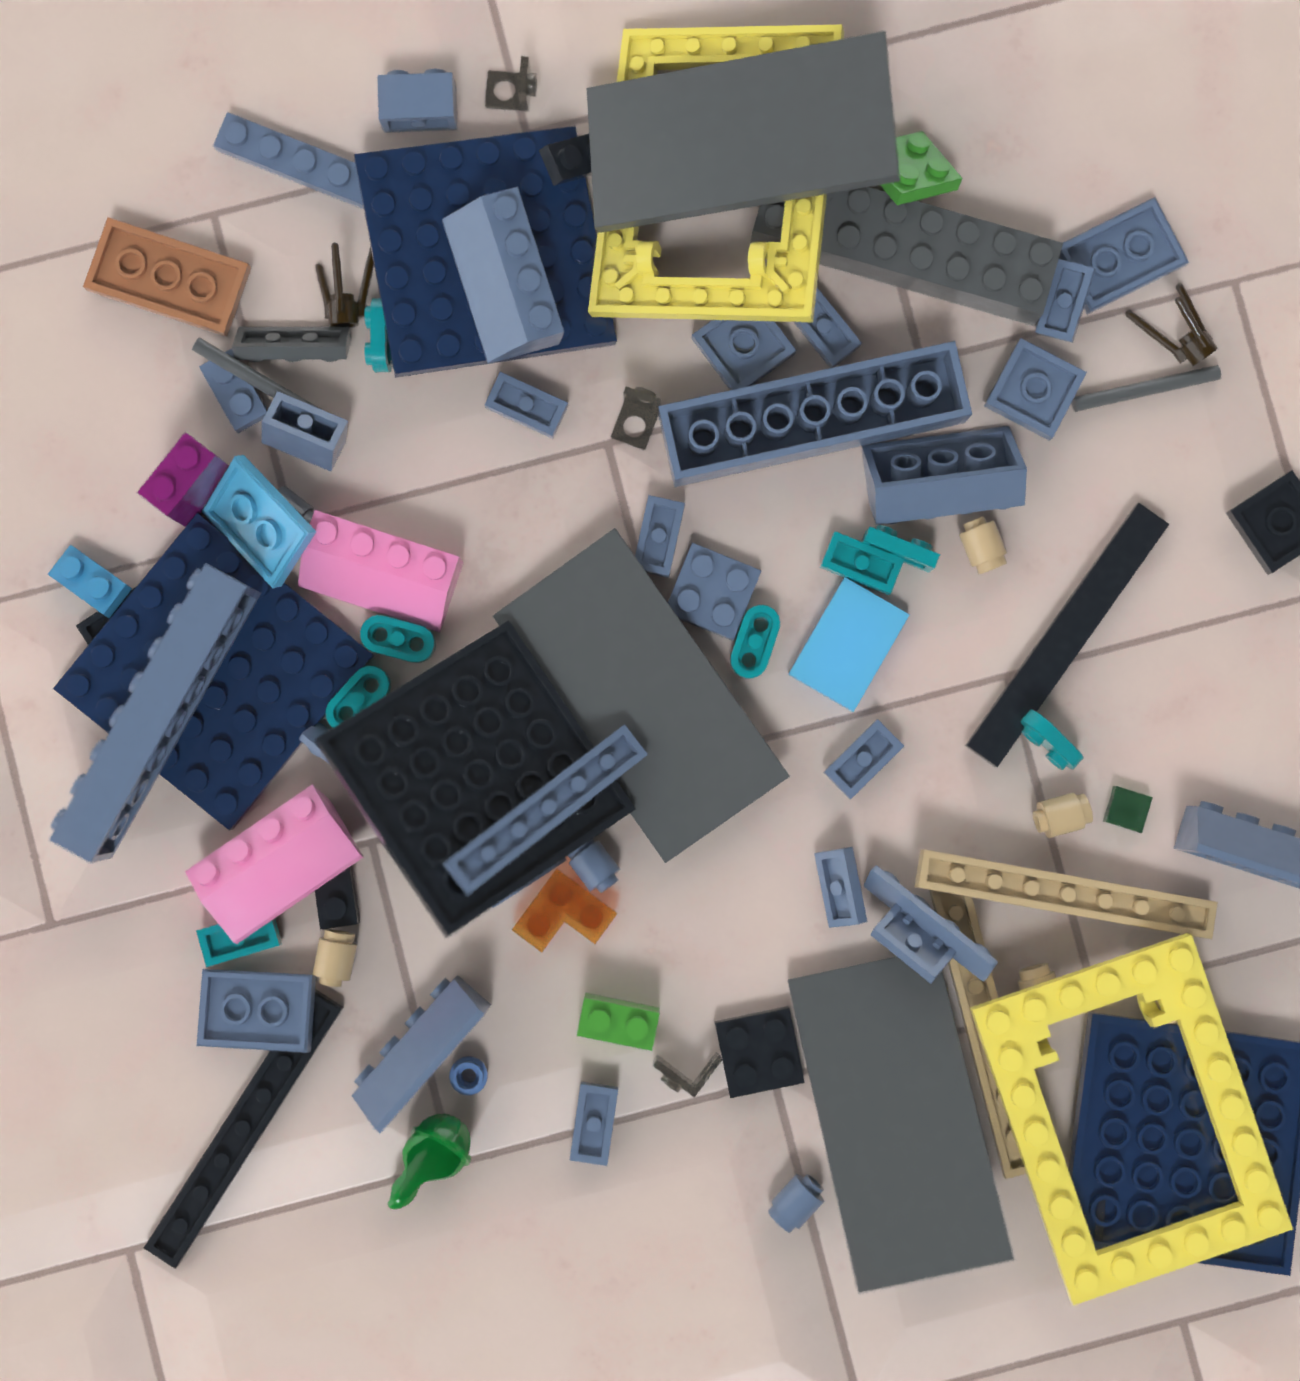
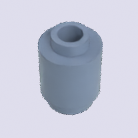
[568,839,620,893]
[768,1174,824,1233]

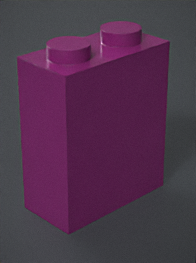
[137,432,229,527]

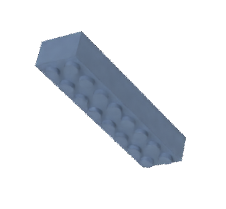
[658,341,972,487]
[49,564,261,863]

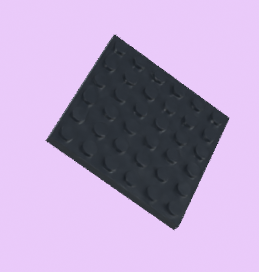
[314,620,636,938]

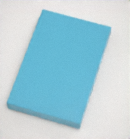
[202,455,317,588]
[788,577,910,712]

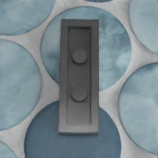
[232,327,351,362]

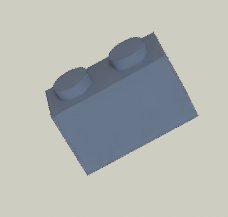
[377,69,457,133]
[262,391,348,472]

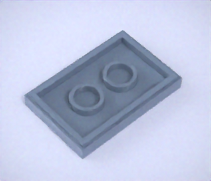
[1059,197,1189,315]
[196,969,316,1053]

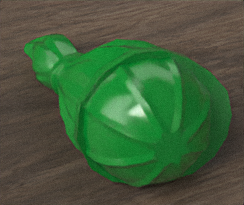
[387,1113,472,1209]

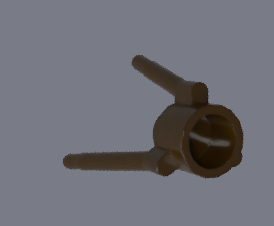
[315,242,374,328]
[1125,283,1218,366]

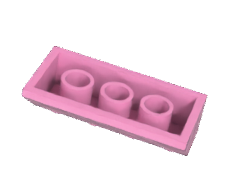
[298,510,464,632]
[185,784,363,944]

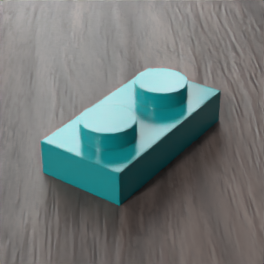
[861,525,940,573]
[820,531,904,595]
[196,918,282,967]

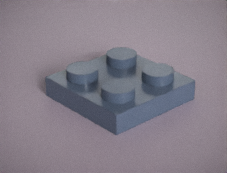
[691,320,796,390]
[984,338,1087,441]
[668,543,761,641]

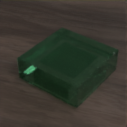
[1103,786,1153,833]

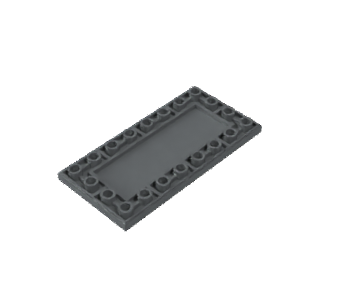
[586,31,900,233]
[493,528,790,863]
[787,956,1014,1293]

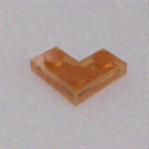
[512,868,618,952]

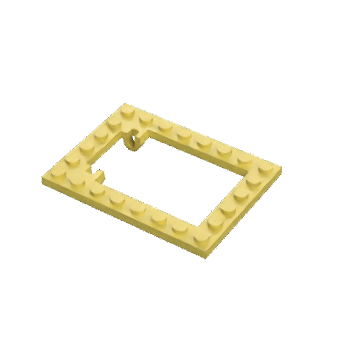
[588,24,844,322]
[970,933,1293,1306]

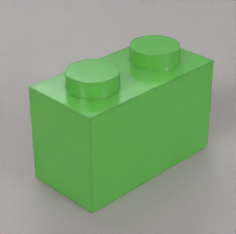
[577,993,660,1051]

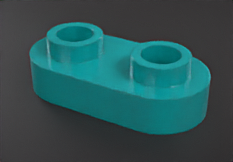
[364,298,392,373]
[730,605,780,679]
[360,615,436,663]
[326,666,391,728]
[1020,709,1084,770]

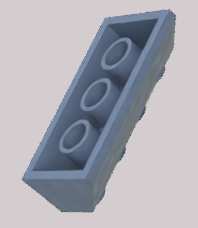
[442,187,564,364]
[862,426,1027,525]
[1173,801,1300,889]
[351,975,491,1133]

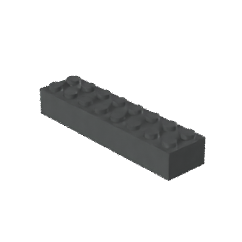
[750,187,1063,326]

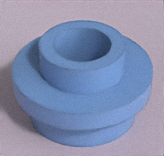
[449,1056,488,1095]

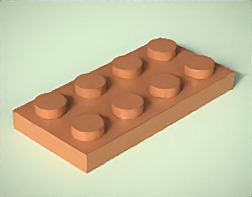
[83,217,251,337]

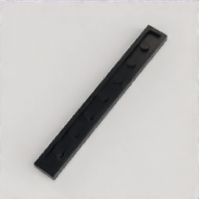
[965,503,1169,767]
[144,989,344,1269]

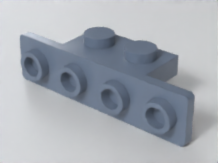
[864,866,998,984]

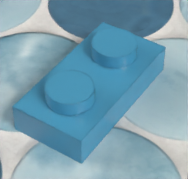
[48,544,132,618]

